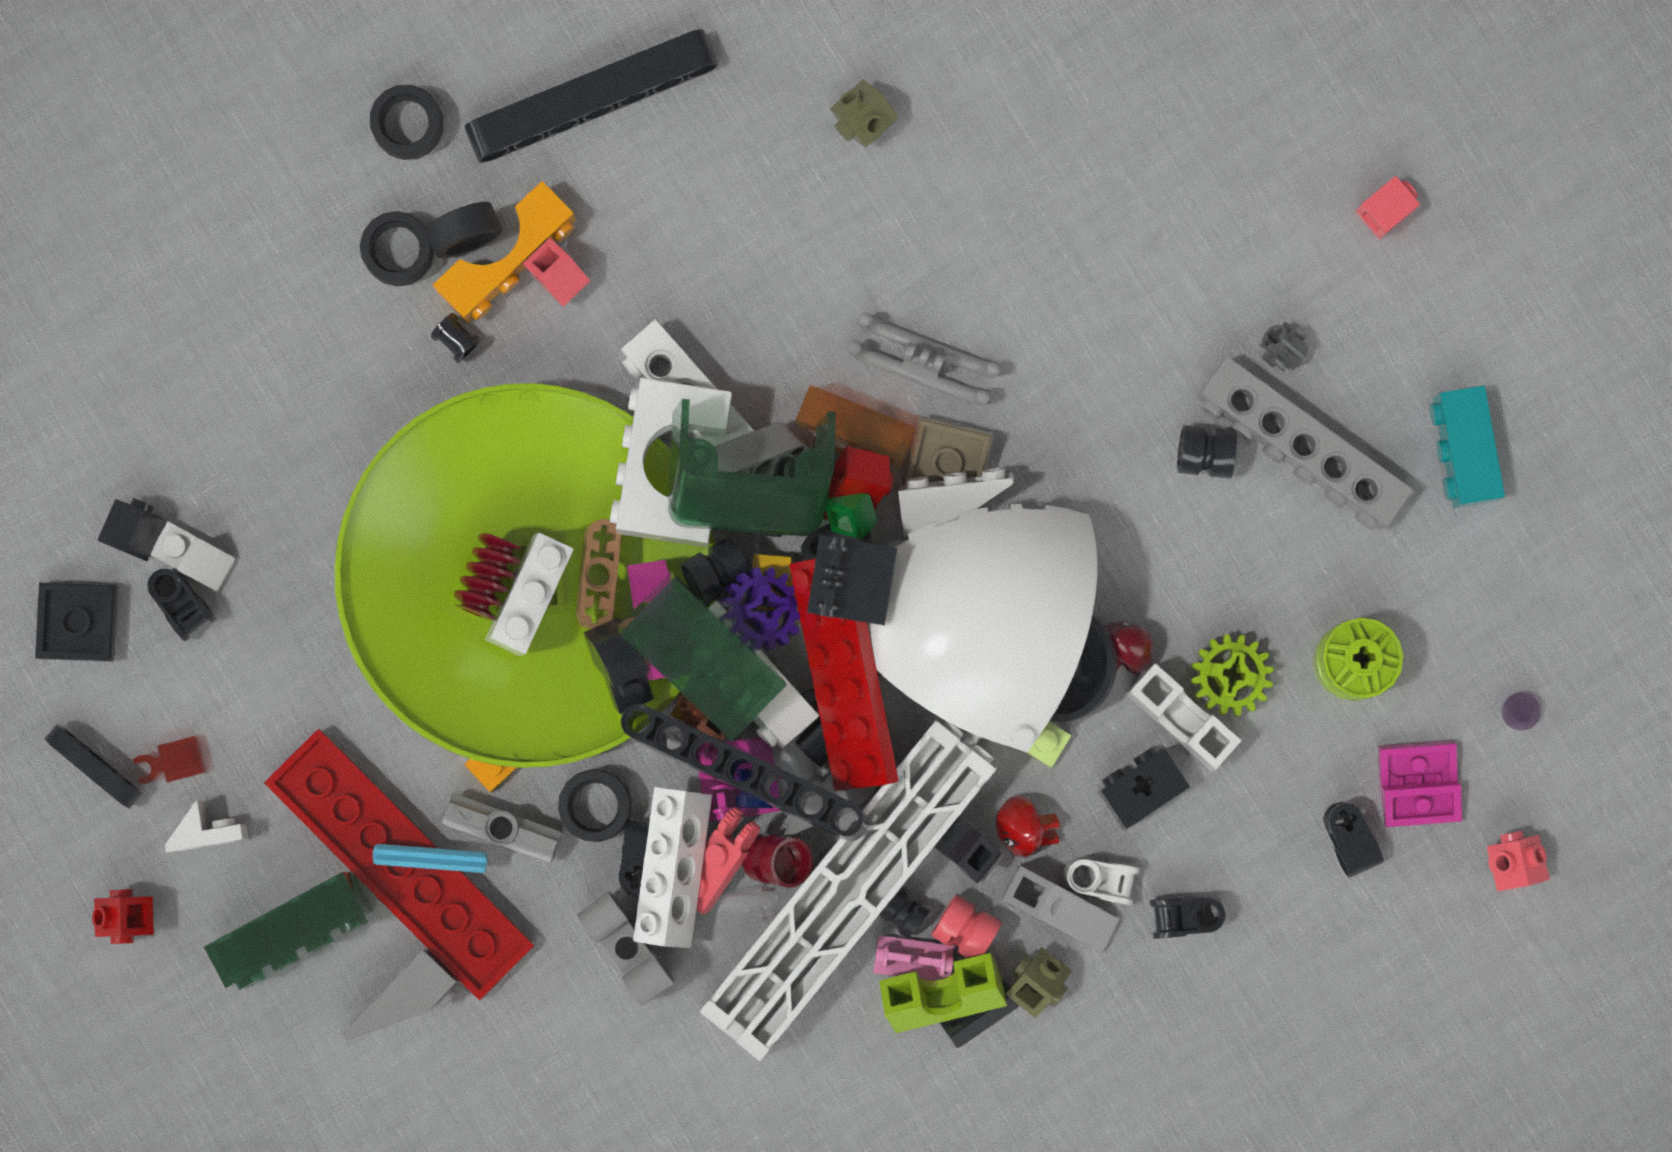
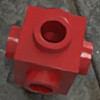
[92,889,154,944]

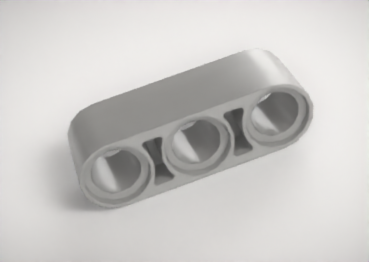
[699,422,809,496]

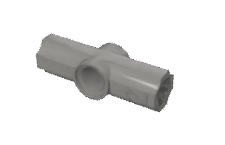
[442,793,562,863]

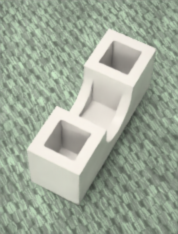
[485,533,574,656]
[1126,663,1241,771]

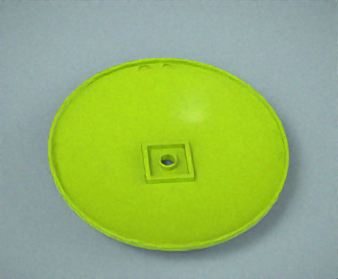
[334,383,716,768]

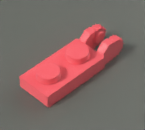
[696,807,761,914]

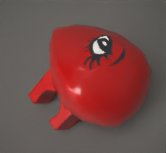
[996,795,1060,858]

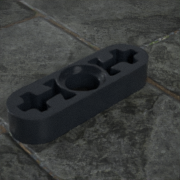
[44,724,142,809]

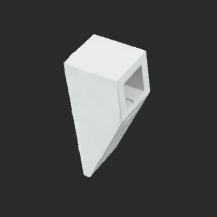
[898,468,1014,536]

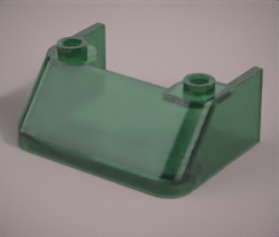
[668,399,836,536]

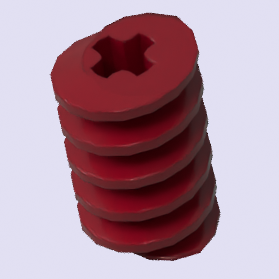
[454,533,522,621]

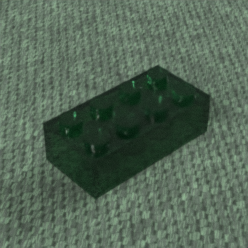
[617,571,787,741]
[204,872,374,991]

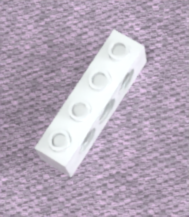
[621,319,754,455]
[633,787,712,948]

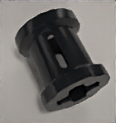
[431,313,481,363]

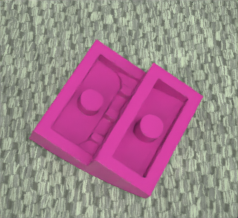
[1377,740,1462,827]

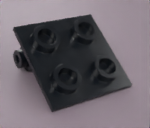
[807,535,897,626]

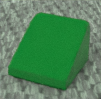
[823,493,877,539]

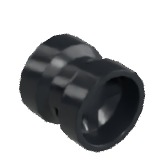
[879,885,931,939]

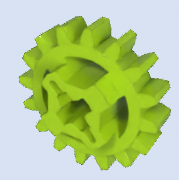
[1190,634,1274,717]

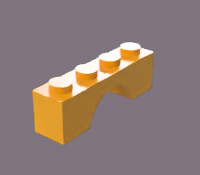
[432,181,576,324]

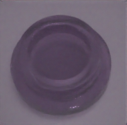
[1501,692,1541,731]

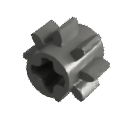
[1260,322,1308,371]

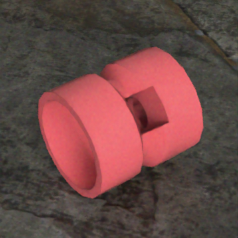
[931,893,1002,958]

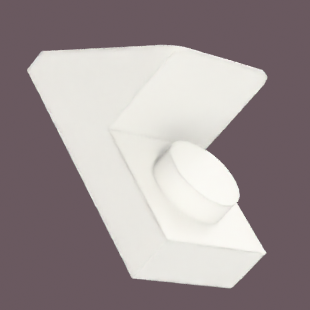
[151,522,236,592]
[165,800,249,853]

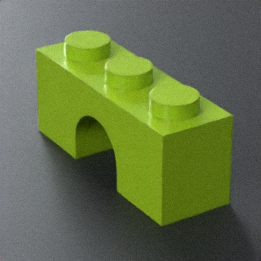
[879,953,1007,1033]

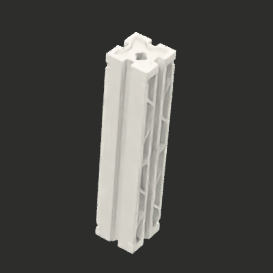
[700,721,996,1061]

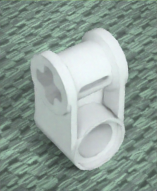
[1063,859,1140,906]

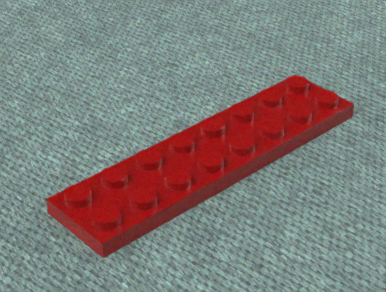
[264,729,535,1001]

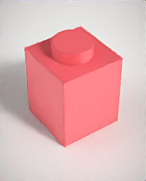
[1355,176,1420,240]
[523,238,590,307]

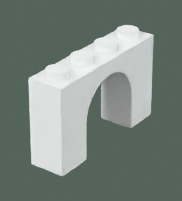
[610,378,732,548]

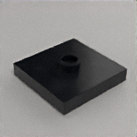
[35,582,118,662]

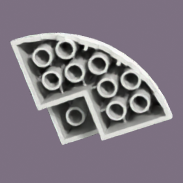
[867,504,1097,753]

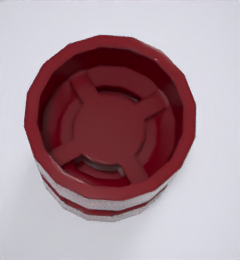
[742,833,813,888]

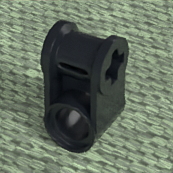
[147,568,216,642]
[1323,802,1384,878]
[619,820,649,896]
[1150,897,1225,939]

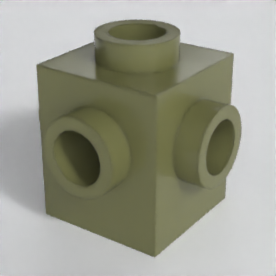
[830,79,898,148]
[1005,947,1072,1018]

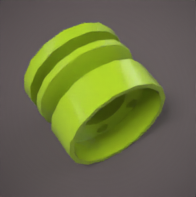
[1313,617,1404,701]

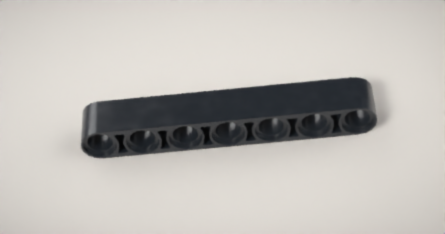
[464,29,719,163]
[620,704,868,841]

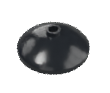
[1050,615,1117,722]

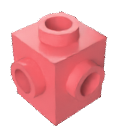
[1486,830,1550,891]

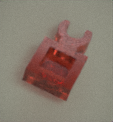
[133,736,206,784]

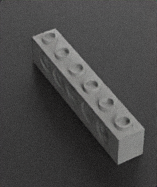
[1197,356,1413,530]

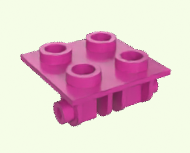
[698,737,782,822]

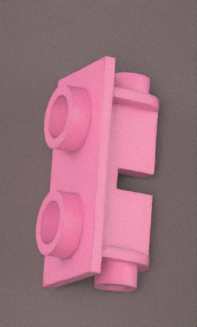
[873,935,954,980]

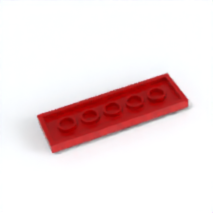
[789,559,899,791]

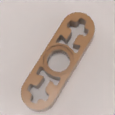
[576,519,621,630]

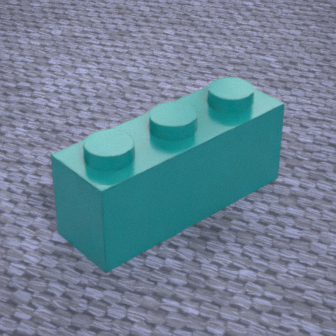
[1429,385,1505,509]

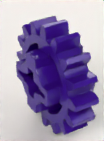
[720,567,800,652]

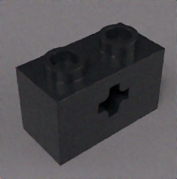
[1098,747,1190,830]

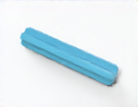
[373,844,488,873]

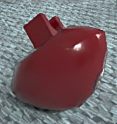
[1104,621,1154,674]

